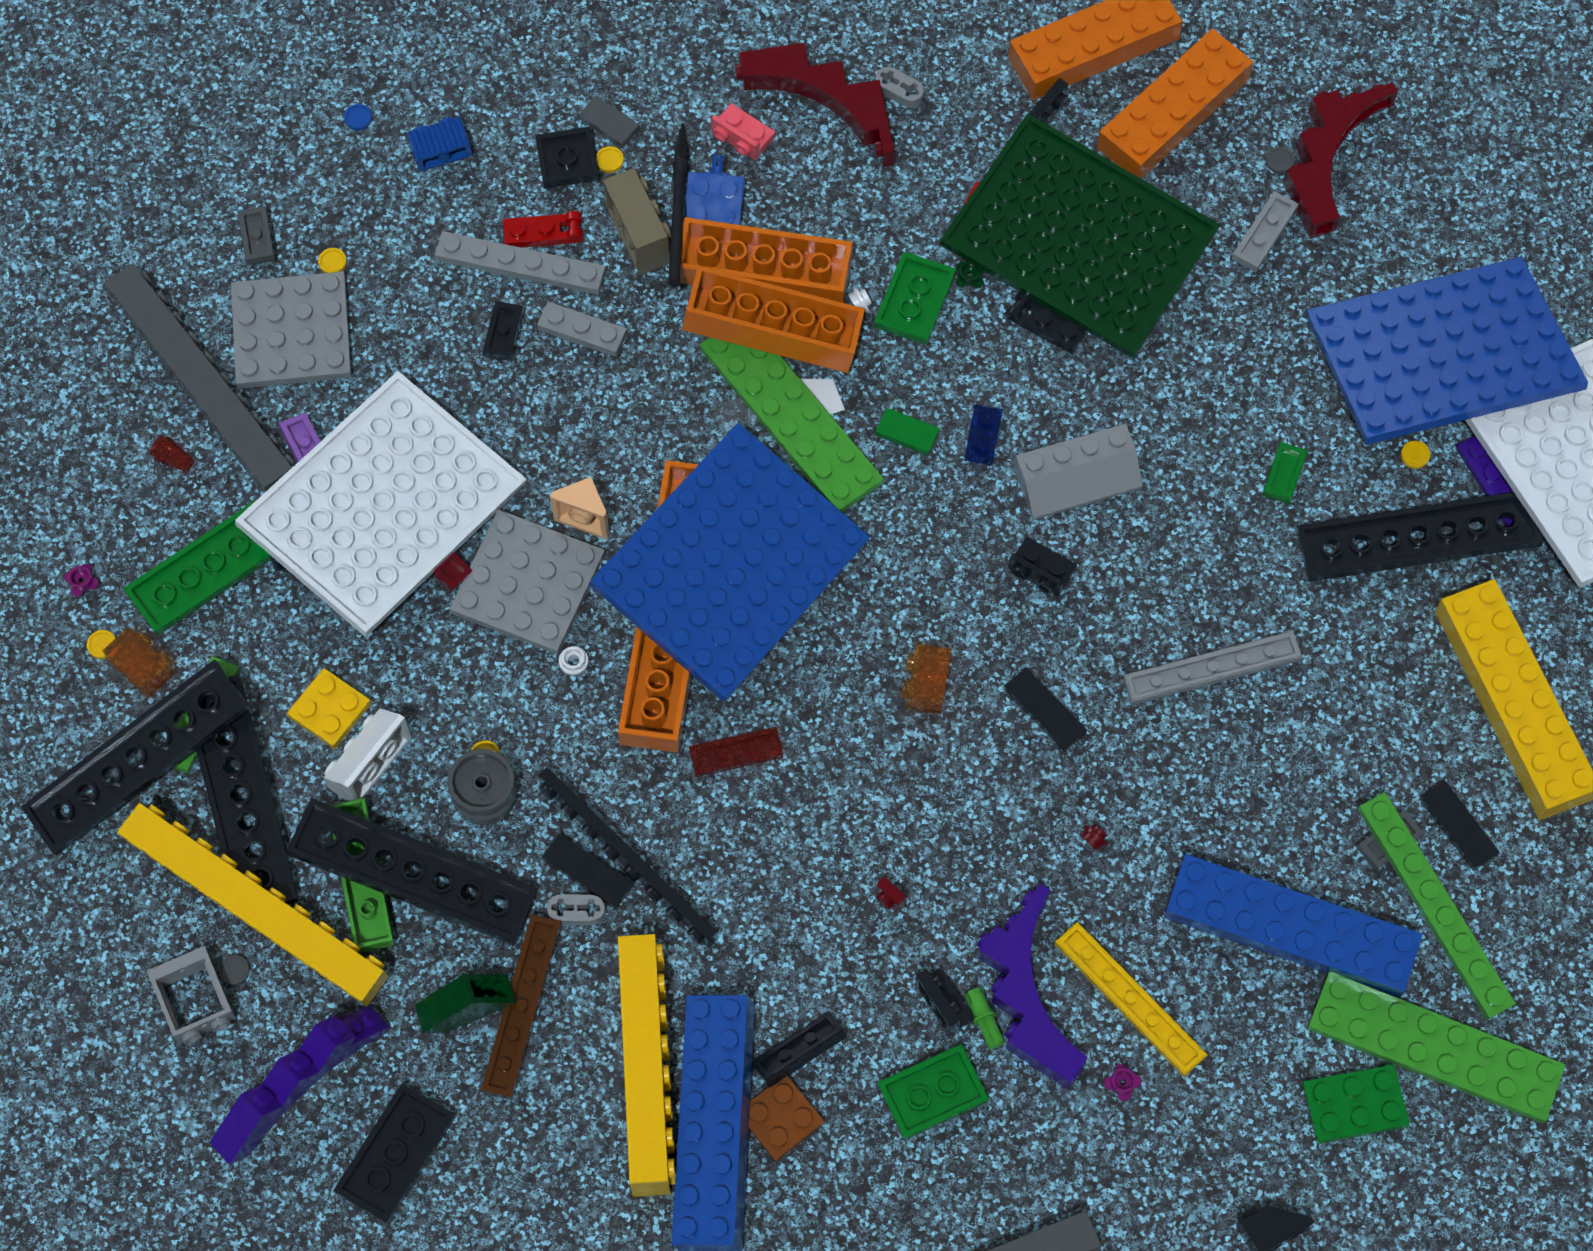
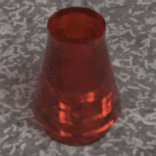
[149,435,195,473]

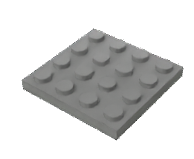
[231,271,352,389]
[449,509,606,655]

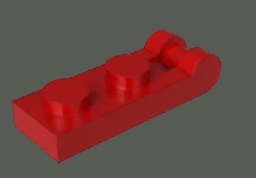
[503,211,583,248]

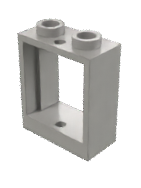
[147,946,236,1044]

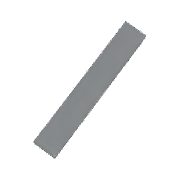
[1123,631,1303,705]

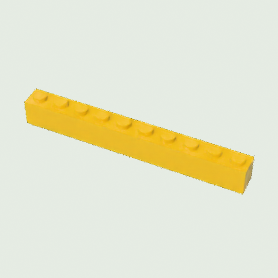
[117,803,389,1007]

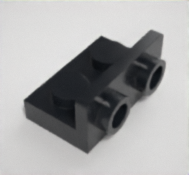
[1008,536,1077,597]
[915,968,974,1036]

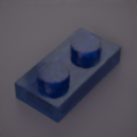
[964,405,1003,466]

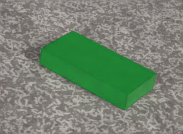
[875,408,940,456]
[1262,442,1308,504]

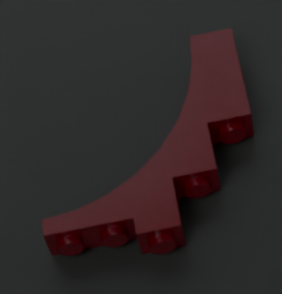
[1283,82,1398,239]

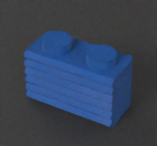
[407,116,472,172]

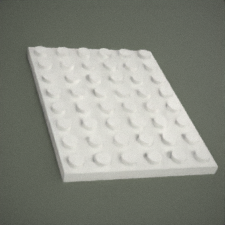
[1465,339,1593,588]
[235,371,527,637]

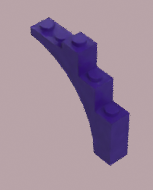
[977,883,1088,1090]
[209,1005,390,1165]

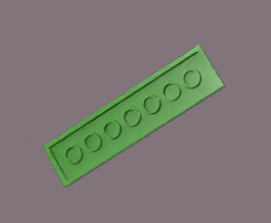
[699,337,884,512]
[1307,972,1566,1124]

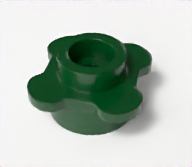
[956,261,984,289]

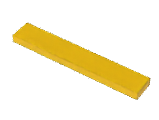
[1054,922,1207,1078]

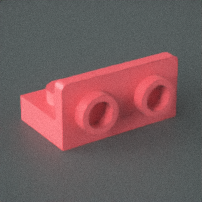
[711,103,776,160]

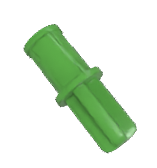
[964,987,1004,1049]

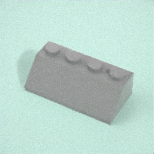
[1014,424,1143,520]

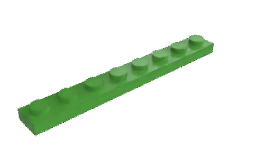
[1357,792,1516,1020]

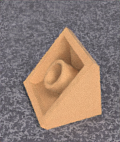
[550,477,610,540]

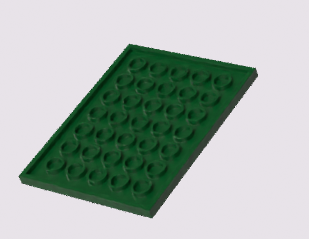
[939,113,1220,359]

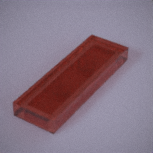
[689,727,783,777]

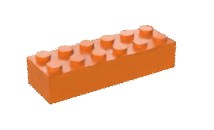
[1008,0,1183,101]
[1097,28,1254,179]
[680,217,853,303]
[682,265,865,373]

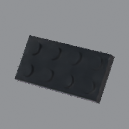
[333,1083,456,1225]

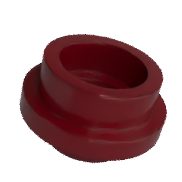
[1080,824,1108,851]

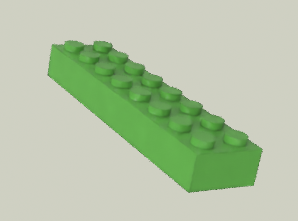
[331,798,395,953]

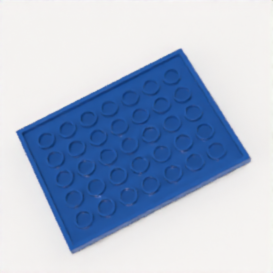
[1306,257,1588,445]
[588,422,870,702]

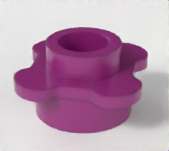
[64,564,99,597]
[1104,1064,1142,1101]

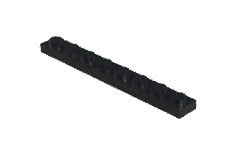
[538,767,717,948]

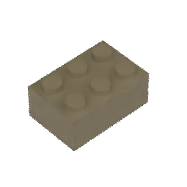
[603,168,671,276]

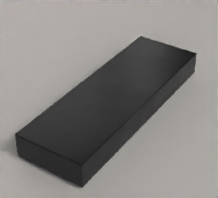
[1004,668,1087,752]
[1419,780,1500,872]
[542,833,634,910]
[752,1012,847,1088]

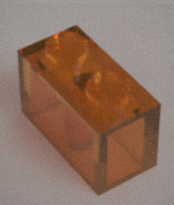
[102,627,174,699]
[901,643,952,715]

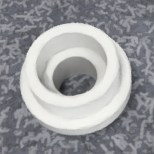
[848,286,872,313]
[559,646,589,676]

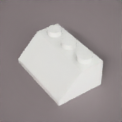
[324,709,411,802]

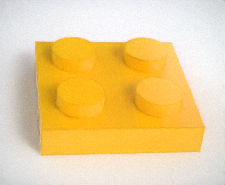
[287,668,372,749]

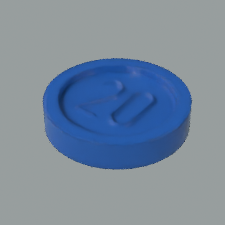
[344,104,372,131]

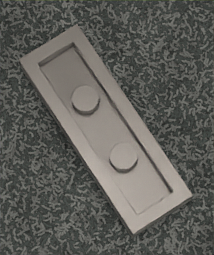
[1232,191,1299,272]
[537,301,627,357]

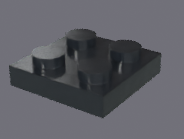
[535,126,599,188]

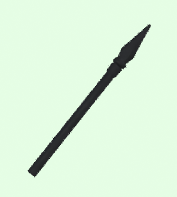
[668,123,689,288]

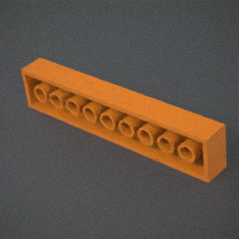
[618,460,699,753]

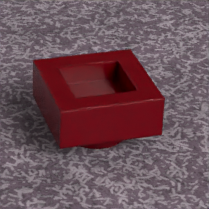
[432,552,473,593]
[876,876,906,914]

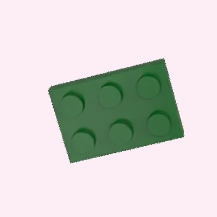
[874,251,956,345]
[877,1044,989,1141]
[1301,1064,1410,1145]

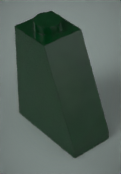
[415,974,516,1034]

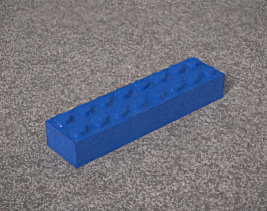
[1164,854,1423,998]
[671,995,755,1251]

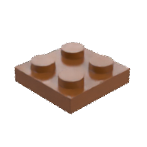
[749,1076,825,1163]

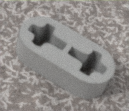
[875,67,924,108]
[547,894,606,926]

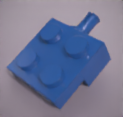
[684,155,745,225]

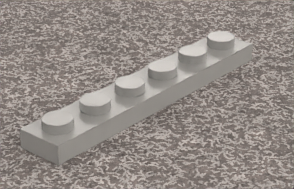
[435,231,606,295]

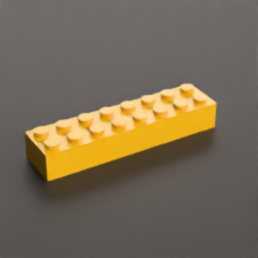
[1435,579,1593,821]
[618,934,676,1197]

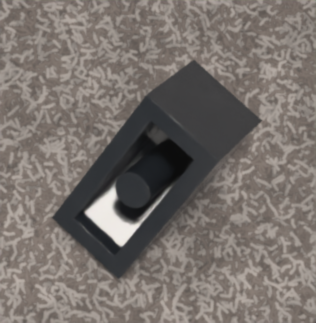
[1236,1206,1315,1251]

